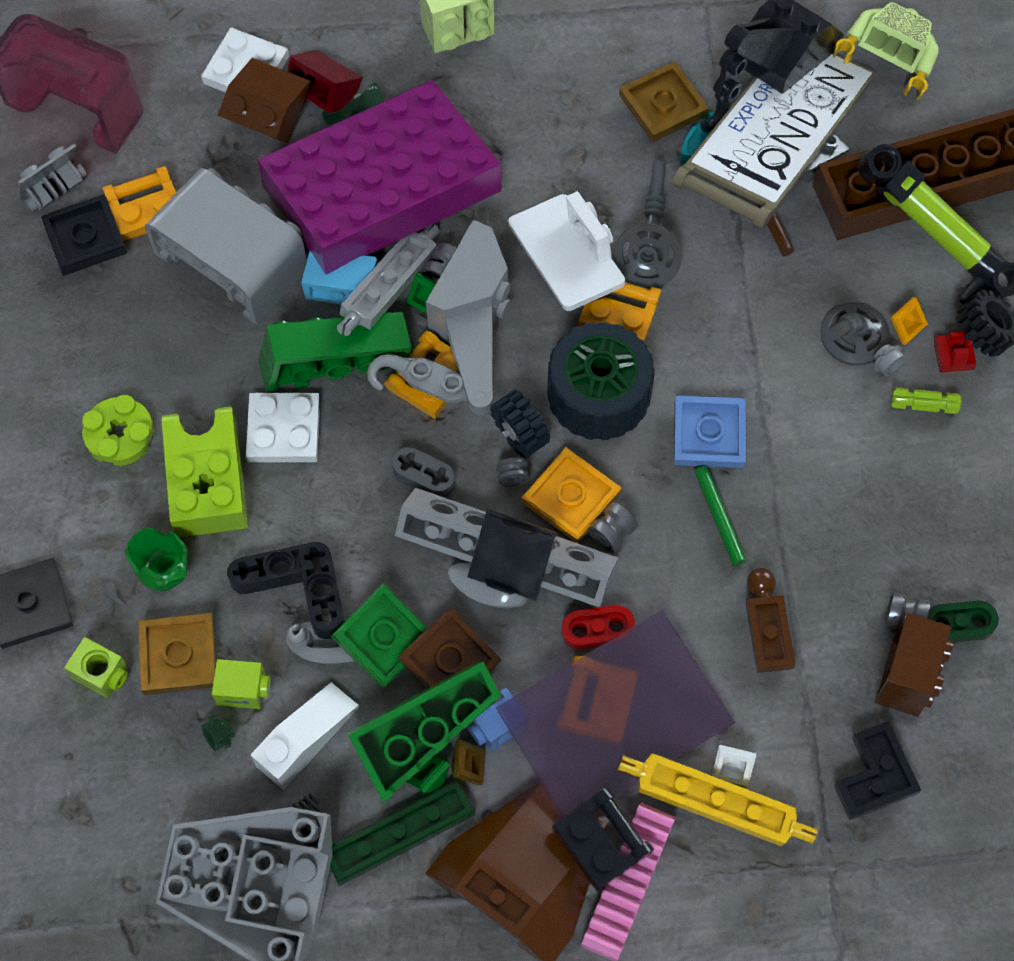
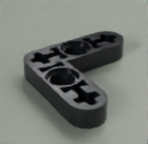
[227,542,345,640]

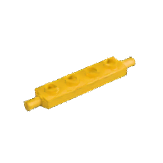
[618,753,817,847]

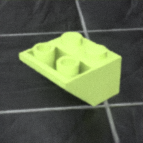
[420,0,495,53]

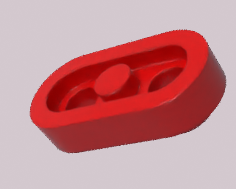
[561,605,635,650]

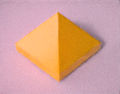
[891,297,928,345]

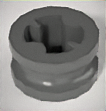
[497,458,530,487]

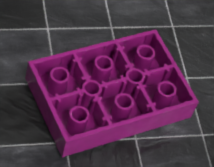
[258,80,502,275]

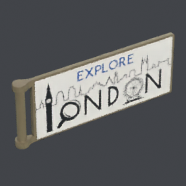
[672,54,875,229]

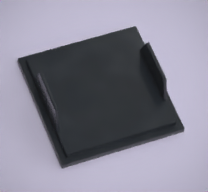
[467,509,557,601]

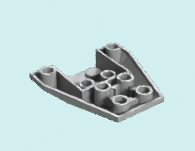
[156,807,332,961]

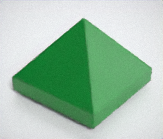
[405,272,437,314]
[406,755,450,793]

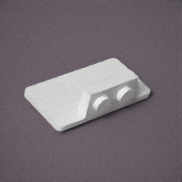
[508,191,625,311]

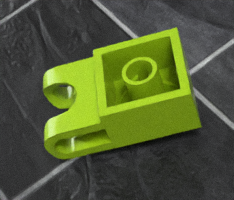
[161,406,248,538]

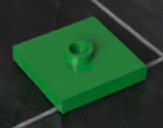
[331,583,428,688]

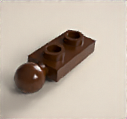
[745,568,795,673]

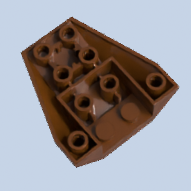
[425,776,610,961]

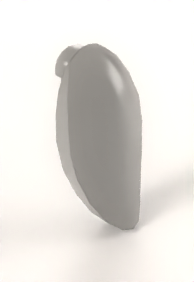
[448,563,528,608]
[286,622,354,664]

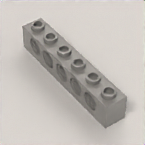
[395,488,618,608]

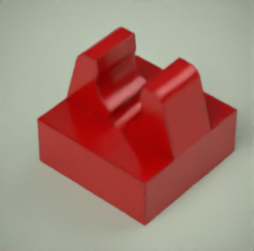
[933,331,976,373]

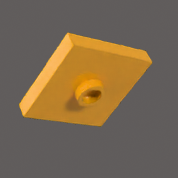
[521,447,622,543]

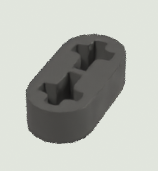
[392,447,455,497]

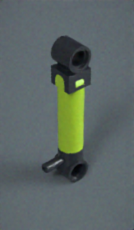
[857,144,1014,304]

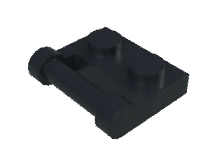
[552,786,655,892]

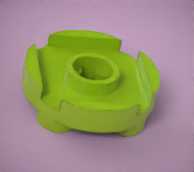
[82,395,155,466]

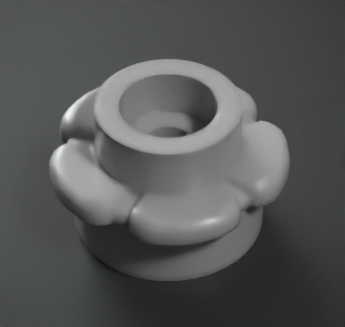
[874,344,906,376]

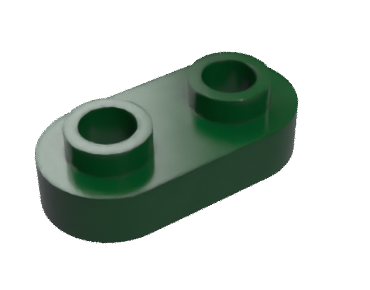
[927,601,999,643]

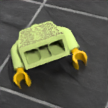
[833,2,939,100]

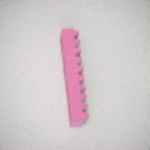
[581,802,676,961]

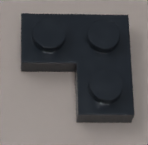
[834,721,921,821]

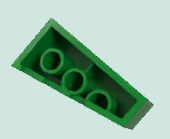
[258,311,412,393]
[346,661,501,803]

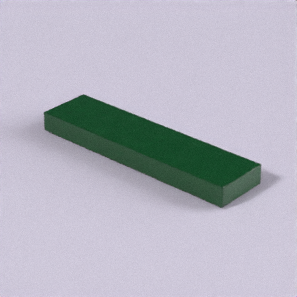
[330,779,475,886]

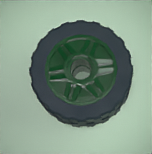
[547,322,655,441]

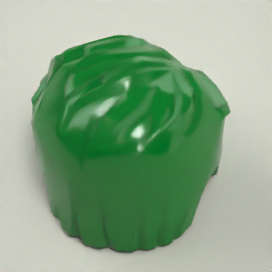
[125,527,189,592]

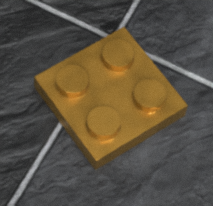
[619,61,709,143]
[138,613,216,695]

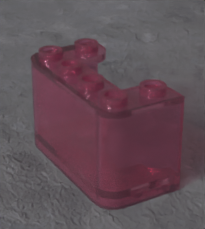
[0,14,143,154]

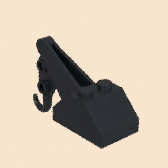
[700,0,844,133]

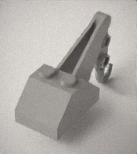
[367,220,511,415]

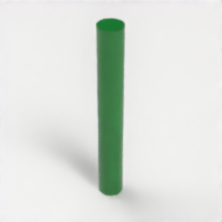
[694,466,746,566]

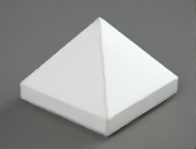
[712,745,757,787]

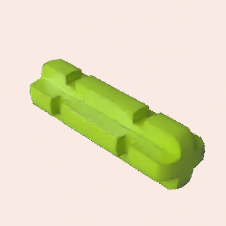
[891,388,962,414]

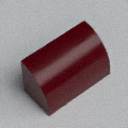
[287,50,363,113]

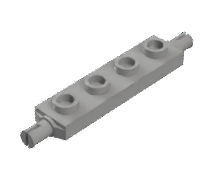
[337,224,439,336]

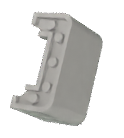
[145,168,307,325]

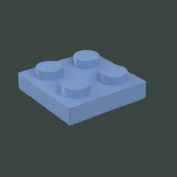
[674,396,746,468]

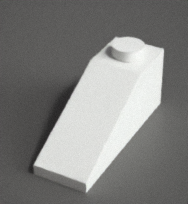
[251,682,359,790]

